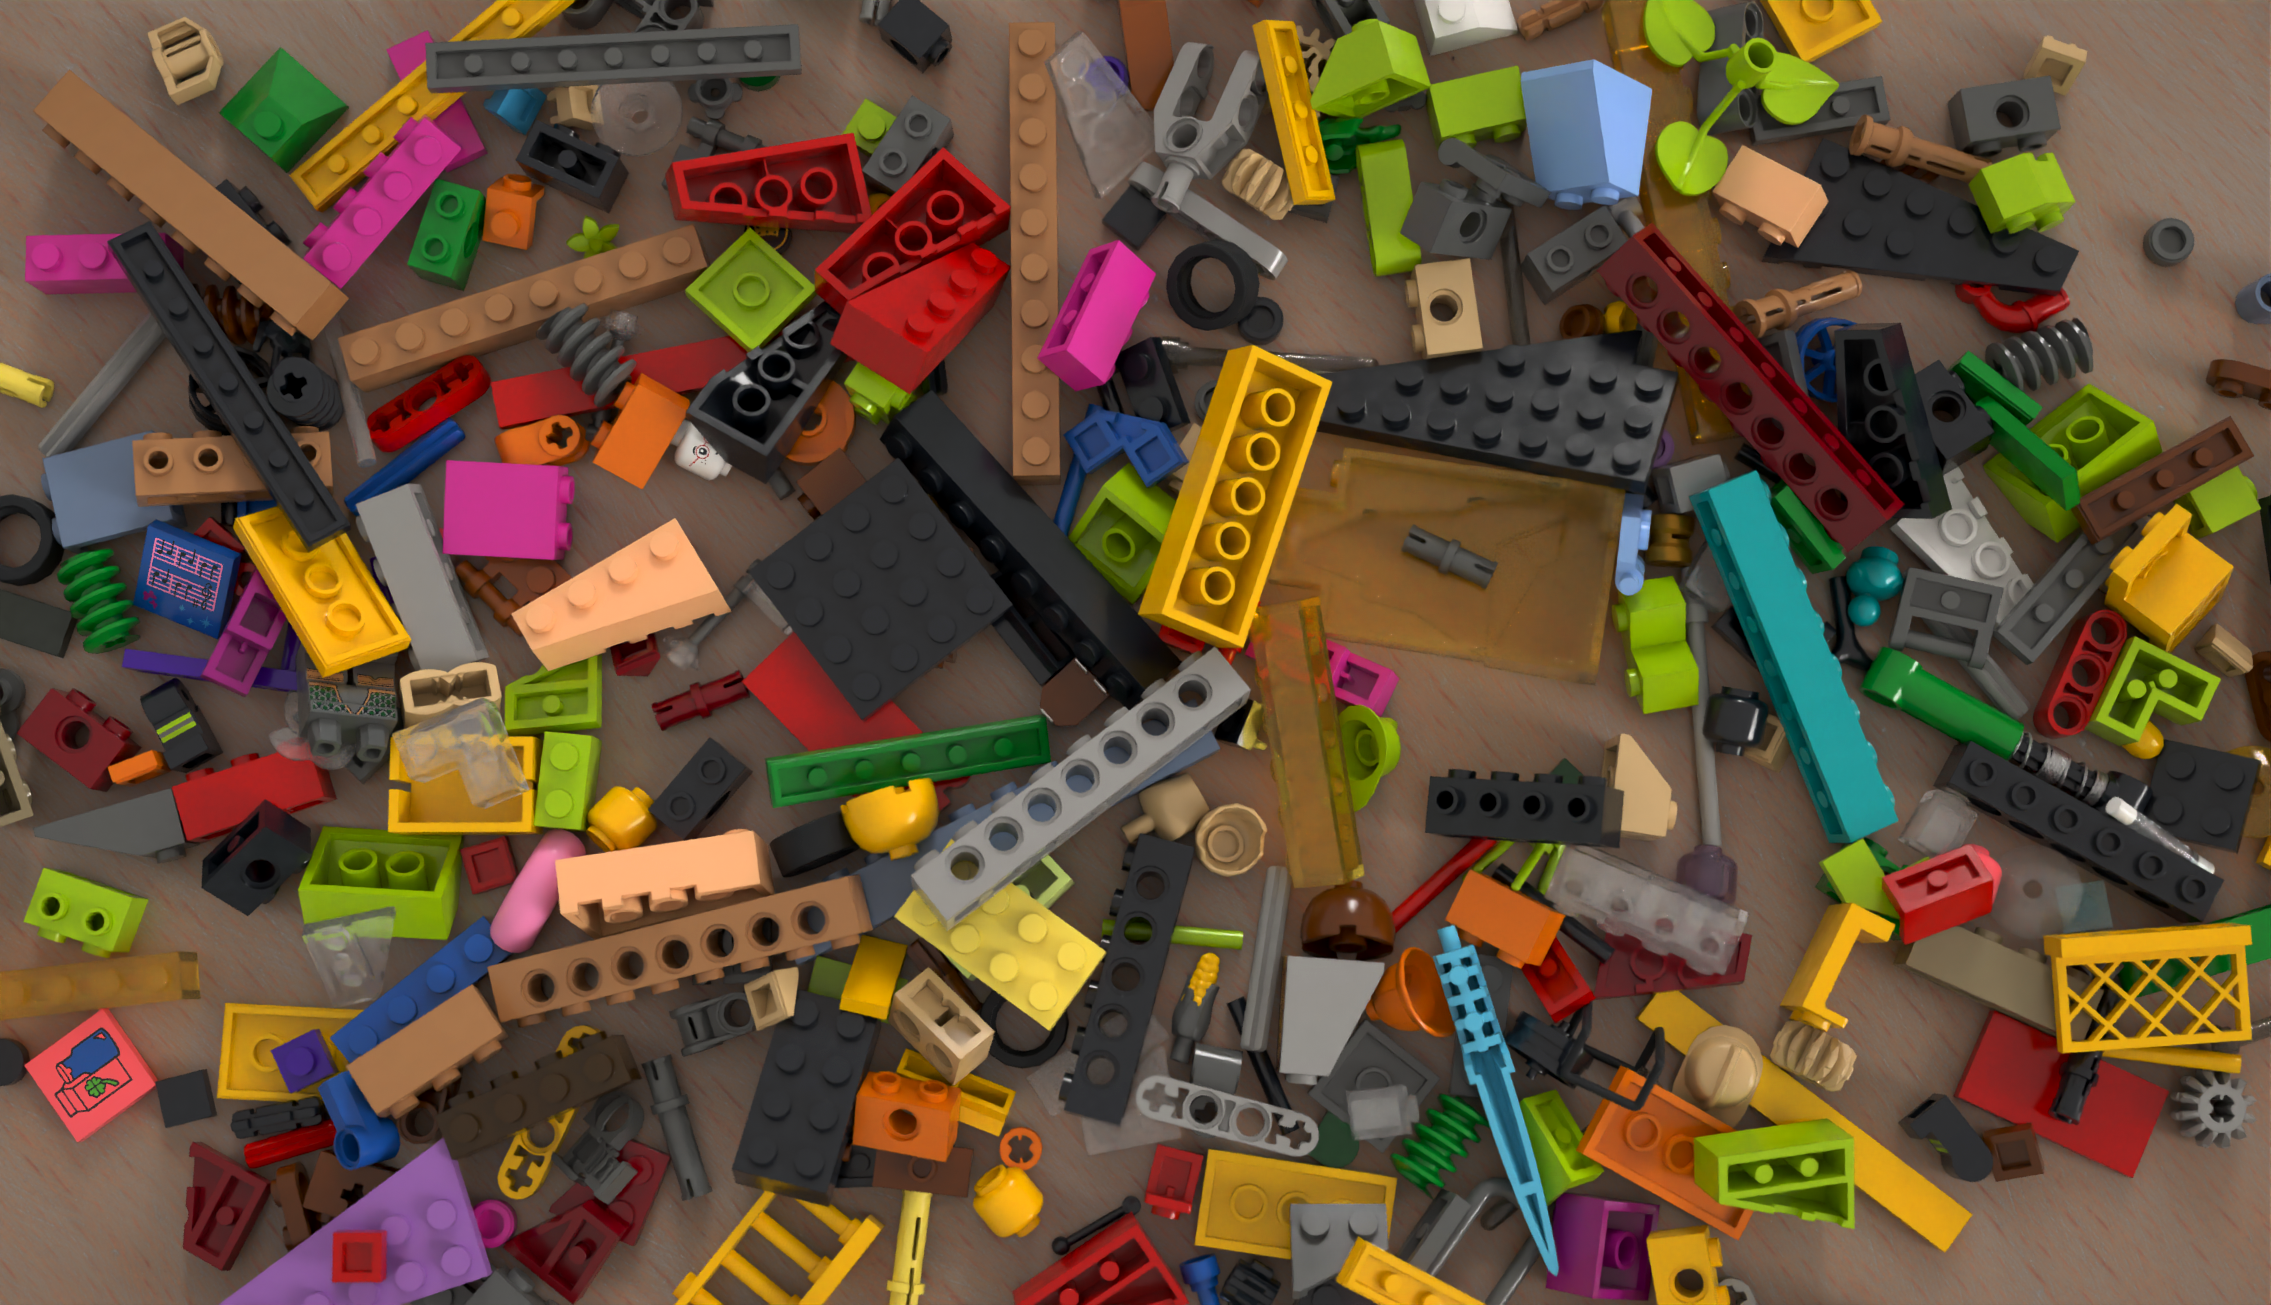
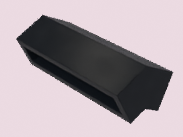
[990,570,1076,687]

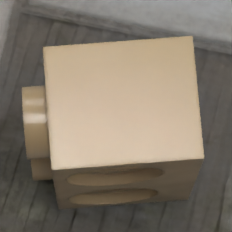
[888,967,995,1086]

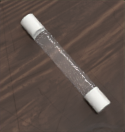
[2106,797,2215,874]

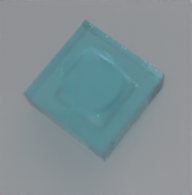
[2055,880,2113,934]

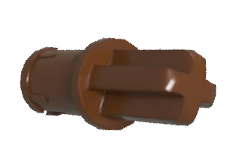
[907,937,983,1013]

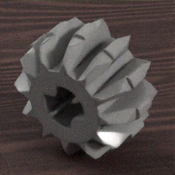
[2170,1069,2257,1148]

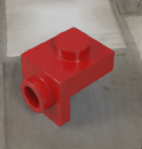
[1144,1143,1204,1220]

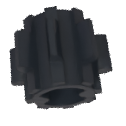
[1219,1258,1281,1305]

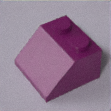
[1545,1192,1660,1301]

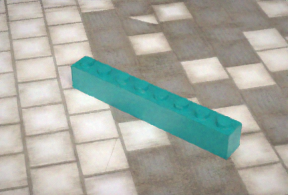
[1689,470,1899,843]

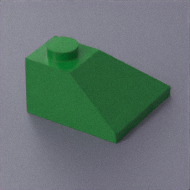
[219,47,349,173]

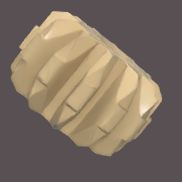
[1221,149,1294,220]
[1770,1021,1857,1092]

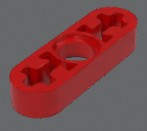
[364,355,491,453]

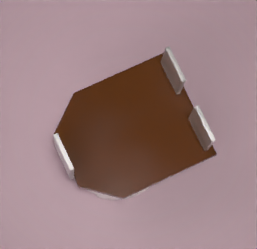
[1040,657,1110,727]

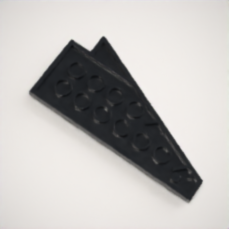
[1316,330,1678,494]

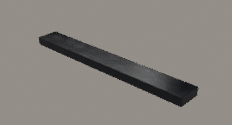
[107,221,351,553]

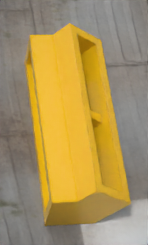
[895,1048,1016,1137]

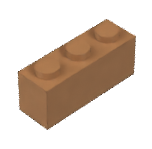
[346,984,509,1119]

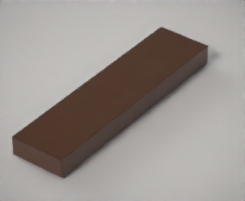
[2071,416,2254,545]

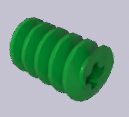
[57,549,140,654]
[1390,1093,1491,1200]

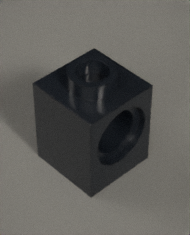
[878,0,952,73]

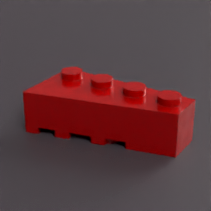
[665,133,872,233]
[814,147,1011,315]

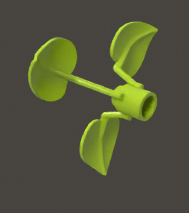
[1643,0,1839,196]

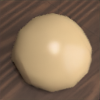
[1194,803,1267,877]

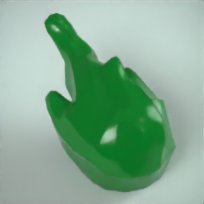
[1318,117,1401,174]

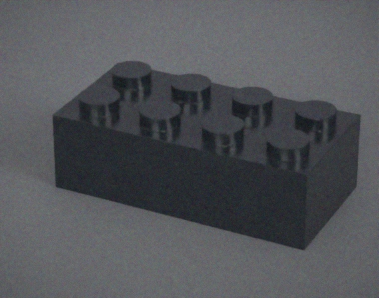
[732,989,882,1207]

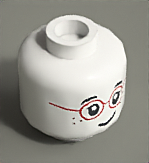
[670,419,732,480]

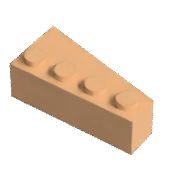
[511,518,732,671]

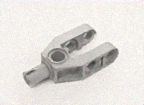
[1151,42,1268,214]

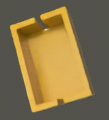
[388,737,543,835]

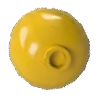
[840,778,939,861]

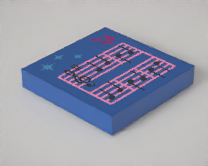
[133,519,242,639]

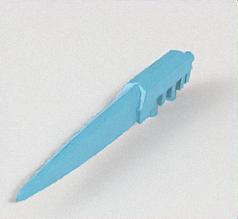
[1433,925,1559,1276]

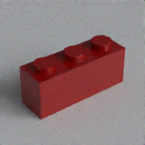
[172,738,337,843]

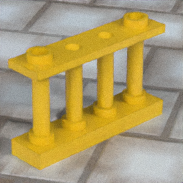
[672,1191,885,1305]

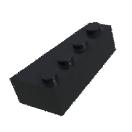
[1834,323,1952,519]

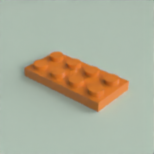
[1576,1065,1754,1241]

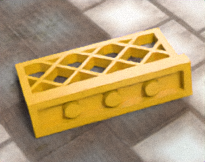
[2043,922,2252,1053]

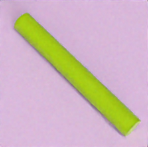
[1101,919,1243,950]

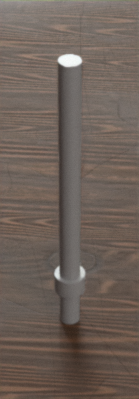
[1681,567,1722,847]

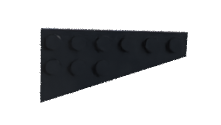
[1762,138,2079,296]

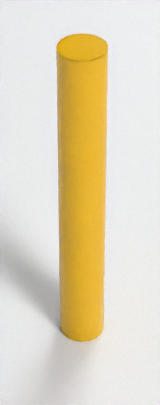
[2102,1046,2242,1074]

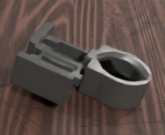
[551,1091,644,1205]

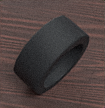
[1166,239,1260,331]
[0,494,65,586]
[769,811,860,878]
[980,990,1069,1069]

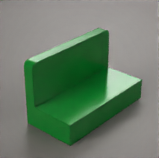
[1769,478,1846,574]

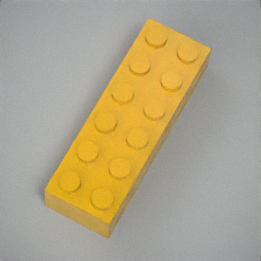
[1138,345,1332,648]

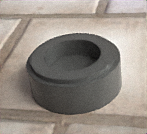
[2143,218,2194,267]

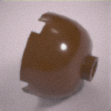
[1300,880,1395,961]

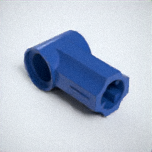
[318,1071,400,1170]

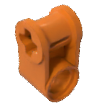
[494,415,590,466]

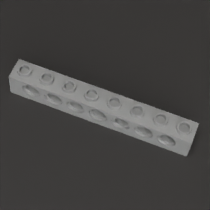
[911,647,1251,931]

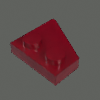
[549,1139,671,1246]
[183,1142,271,1271]

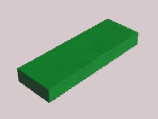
[1975,396,2081,511]

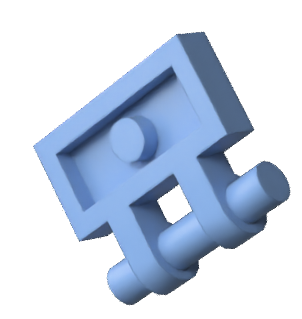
[1615,493,1652,596]

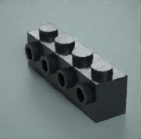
[1425,769,1624,849]

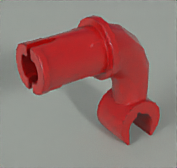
[1955,284,2070,333]

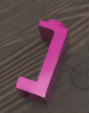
[442,460,575,560]

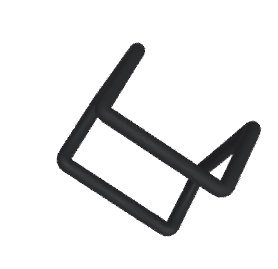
[1560,1001,1665,1111]

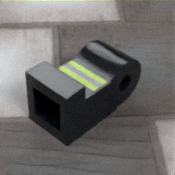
[140,678,223,773]
[1898,1093,1993,1182]

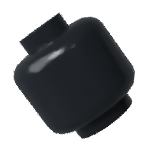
[1702,686,1769,757]

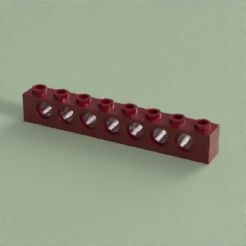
[1597,223,1904,552]

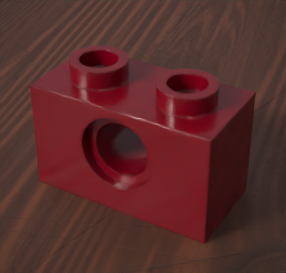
[17,688,142,792]

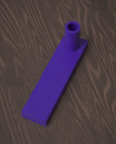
[122,621,301,693]

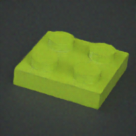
[685,228,818,352]

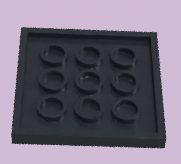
[748,458,1013,721]

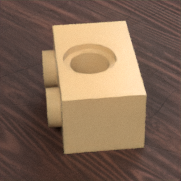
[1404,258,1483,360]

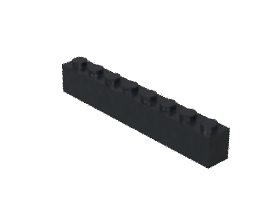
[879,390,1182,711]

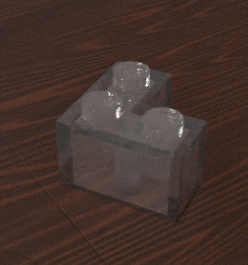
[392,697,530,809]

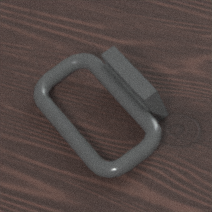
[1395,1177,1551,1305]

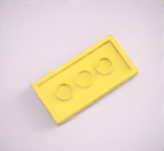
[894,839,1107,1031]

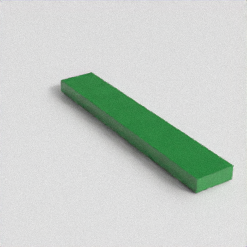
[765,714,1051,808]

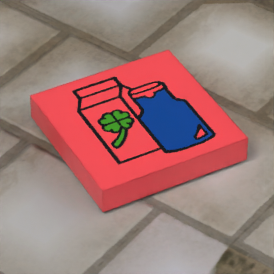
[24,1008,159,1142]

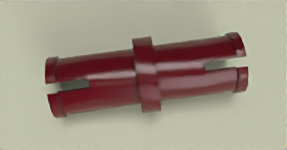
[652,670,750,731]

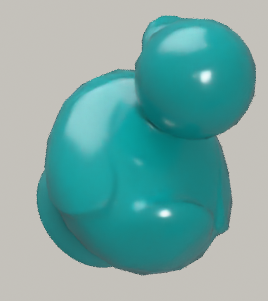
[1846,546,1904,627]

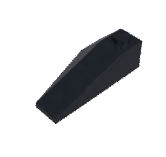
[686,301,848,484]

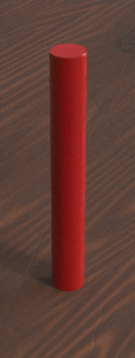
[1391,839,1498,934]

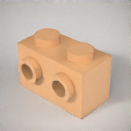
[1712,145,1829,248]

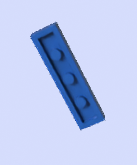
[330,916,514,1063]

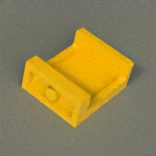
[1780,903,1895,1032]

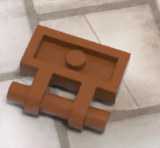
[455,556,573,637]

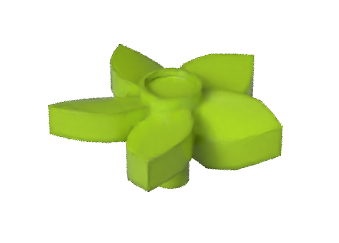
[566,215,619,259]

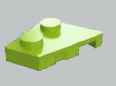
[504,654,602,736]

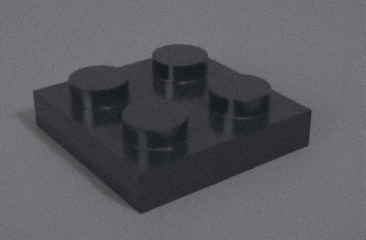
[2139,739,2262,854]

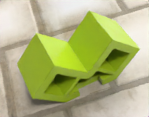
[1968,153,2076,234]
[1612,575,1699,714]

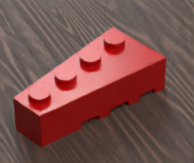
[830,242,1011,394]

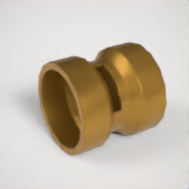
[1645,514,1695,568]

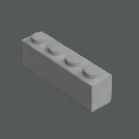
[356,484,489,672]

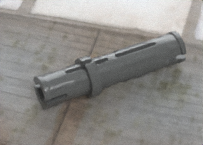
[641,1054,712,1201]

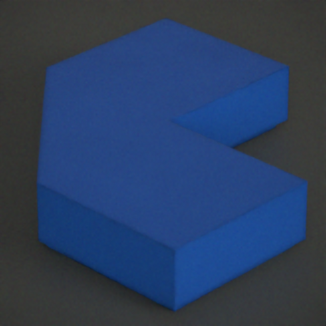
[1063,409,1189,488]

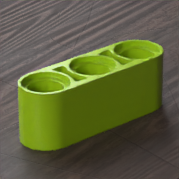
[1356,139,1422,277]

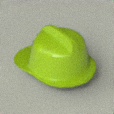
[1319,704,1401,813]

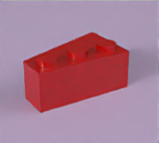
[1012,1211,1190,1305]

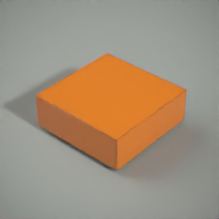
[107,750,171,787]

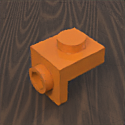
[482,174,545,250]

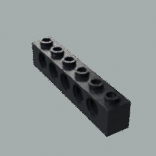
[1933,741,2224,923]
[1058,833,1195,1128]

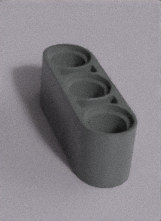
[1697,1,1764,136]

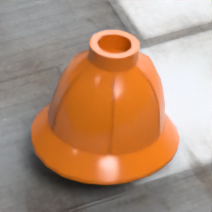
[1365,947,1456,1038]

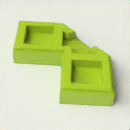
[1819,838,1930,920]

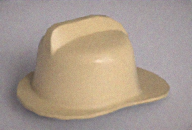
[1671,1025,1763,1128]

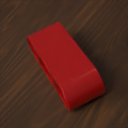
[2033,609,2128,739]

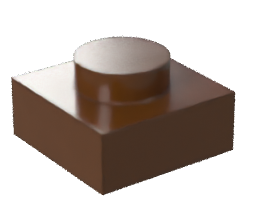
[1983,1122,2045,1182]

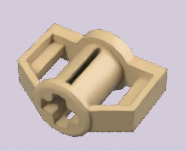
[147,17,224,106]

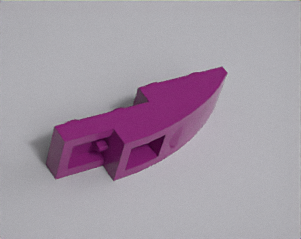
[200,566,287,697]

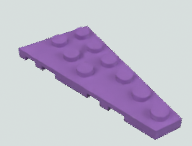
[219,1138,492,1305]

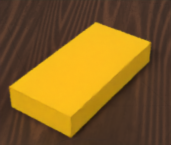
[839,935,908,1020]

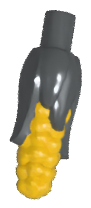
[1170,953,1220,1064]

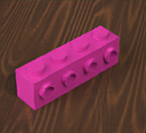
[303,114,462,289]

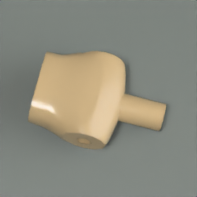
[1120,772,1210,843]

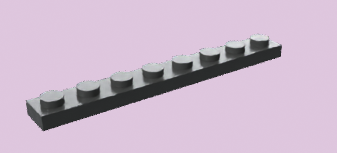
[425,24,802,94]

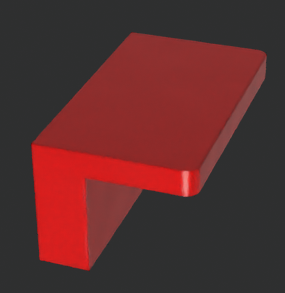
[1882,844,1994,945]

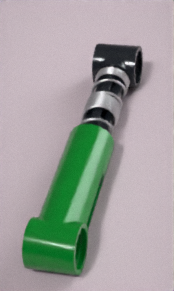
[1859,647,2153,830]

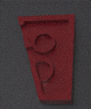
[1594,906,1752,1000]

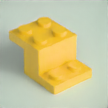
[2104,503,2234,654]

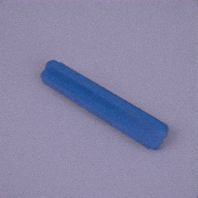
[344,417,465,517]

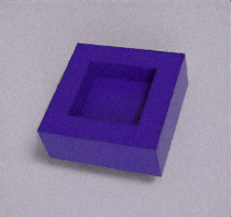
[271,1029,339,1094]

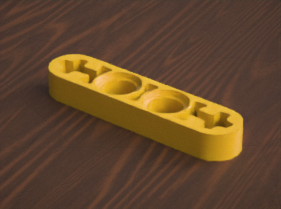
[497,1025,601,1200]

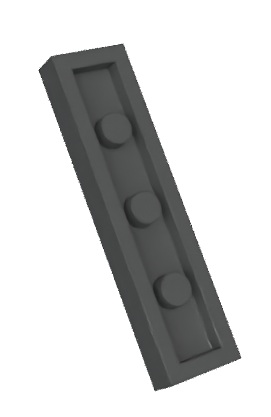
[1993,518,2148,665]

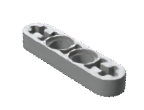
[1128,162,1288,281]
[1135,1075,1319,1157]

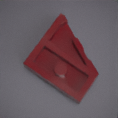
[503,1199,627,1305]

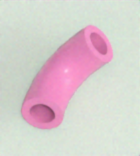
[490,829,586,953]

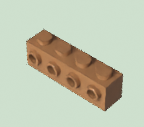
[132,426,333,507]

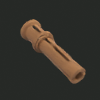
[1849,114,1993,183]
[1733,270,1862,339]

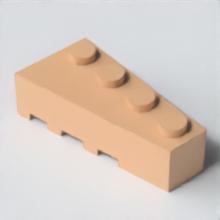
[555,829,775,940]

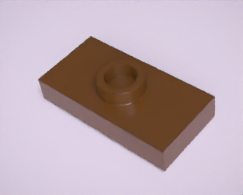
[872,1146,974,1198]

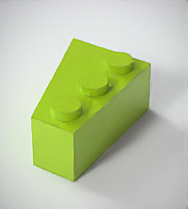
[1694,1118,1855,1229]

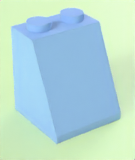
[1521,59,1652,210]

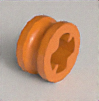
[999,1126,1043,1170]

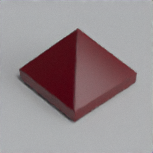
[610,632,661,677]

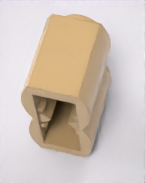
[399,662,502,732]

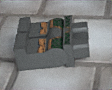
[295,642,398,762]

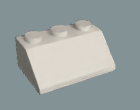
[1414,0,1518,56]

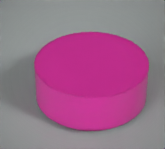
[472,1199,517,1248]

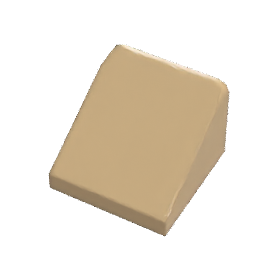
[2194,624,2253,677]
[1744,714,1791,773]
[744,967,799,1031]

